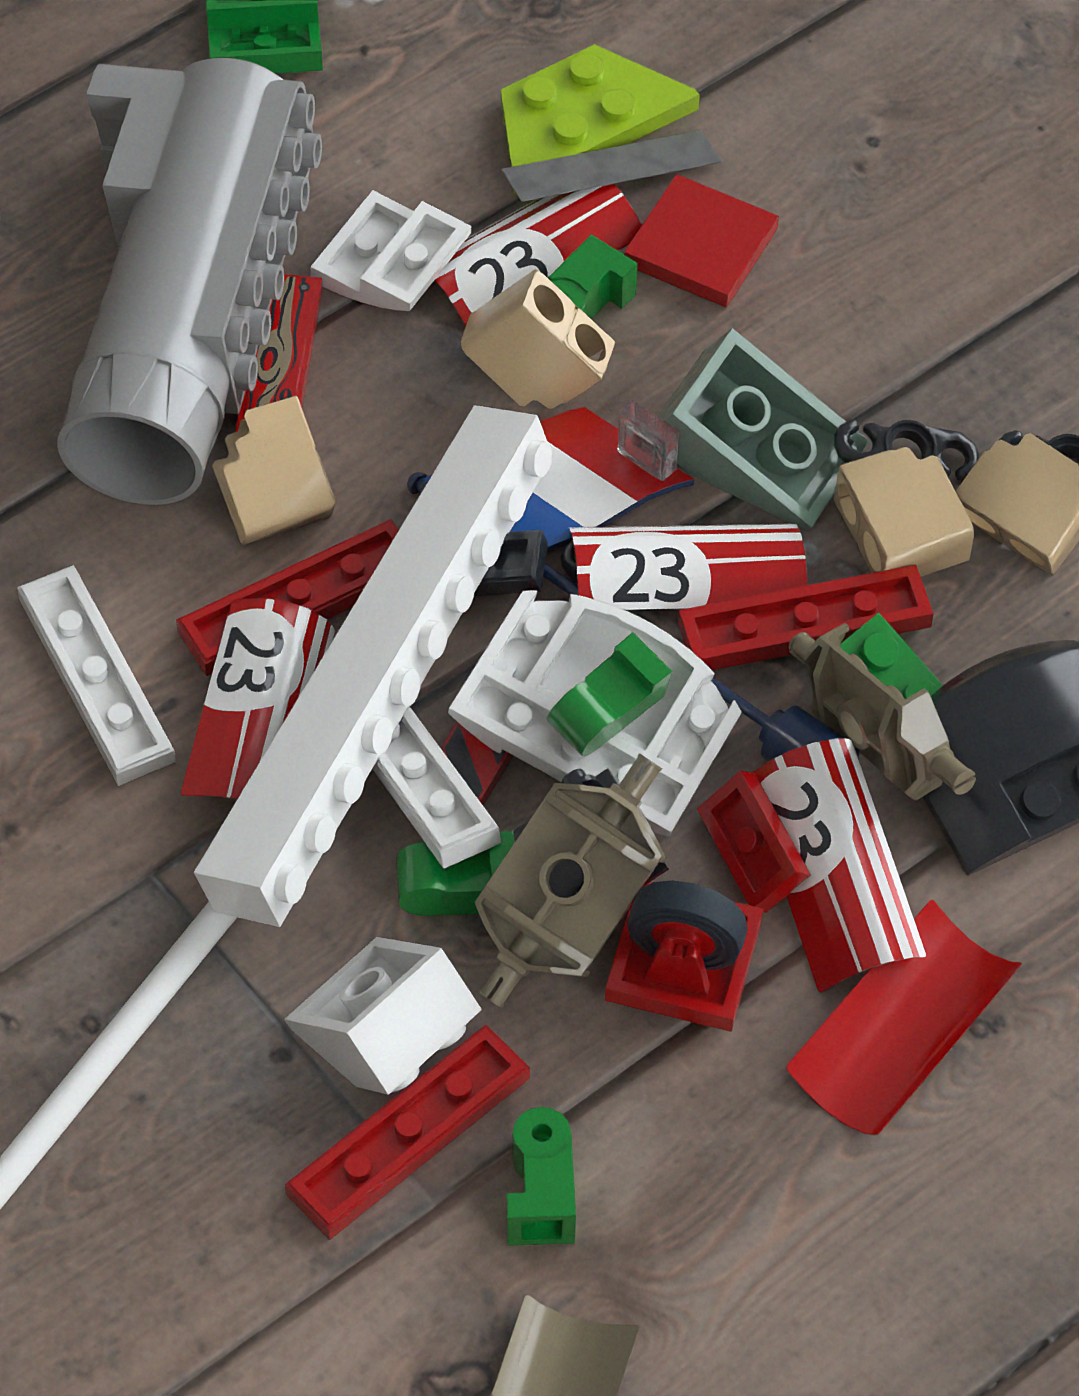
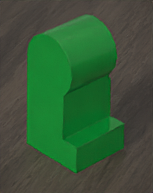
[548,234,637,319]
[547,632,673,757]
[396,831,515,916]
[506,1107,576,1246]

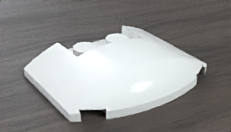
[448,591,741,836]

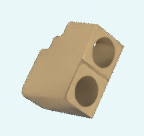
[461,269,615,409]
[212,396,335,545]
[956,433,1079,575]
[833,447,974,577]

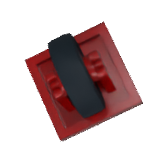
[605,880,764,1032]

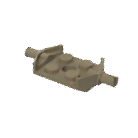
[789,623,976,801]
[475,753,666,1007]

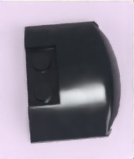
[923,640,1079,876]

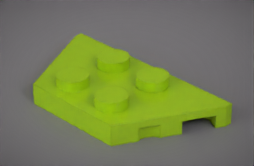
[501,44,700,198]

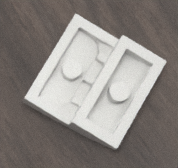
[310,190,471,311]

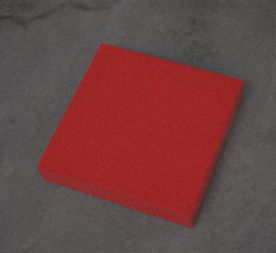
[624,174,779,308]

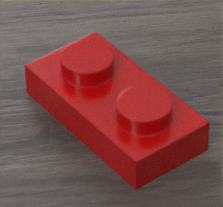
[697,770,811,913]

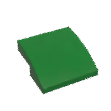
[206,0,323,73]

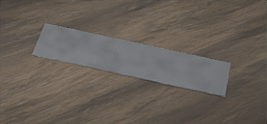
[501,130,723,202]

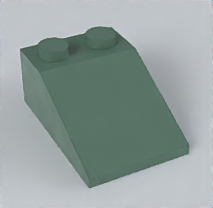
[646,328,869,531]

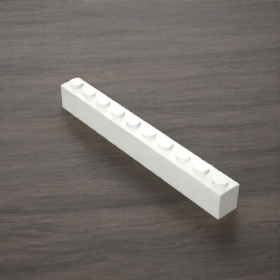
[194,405,553,927]

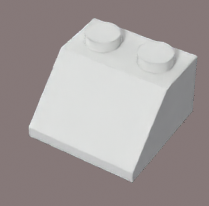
[284,937,482,1095]

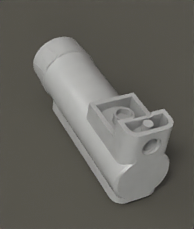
[57,58,322,505]

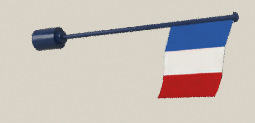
[407,407,860,762]

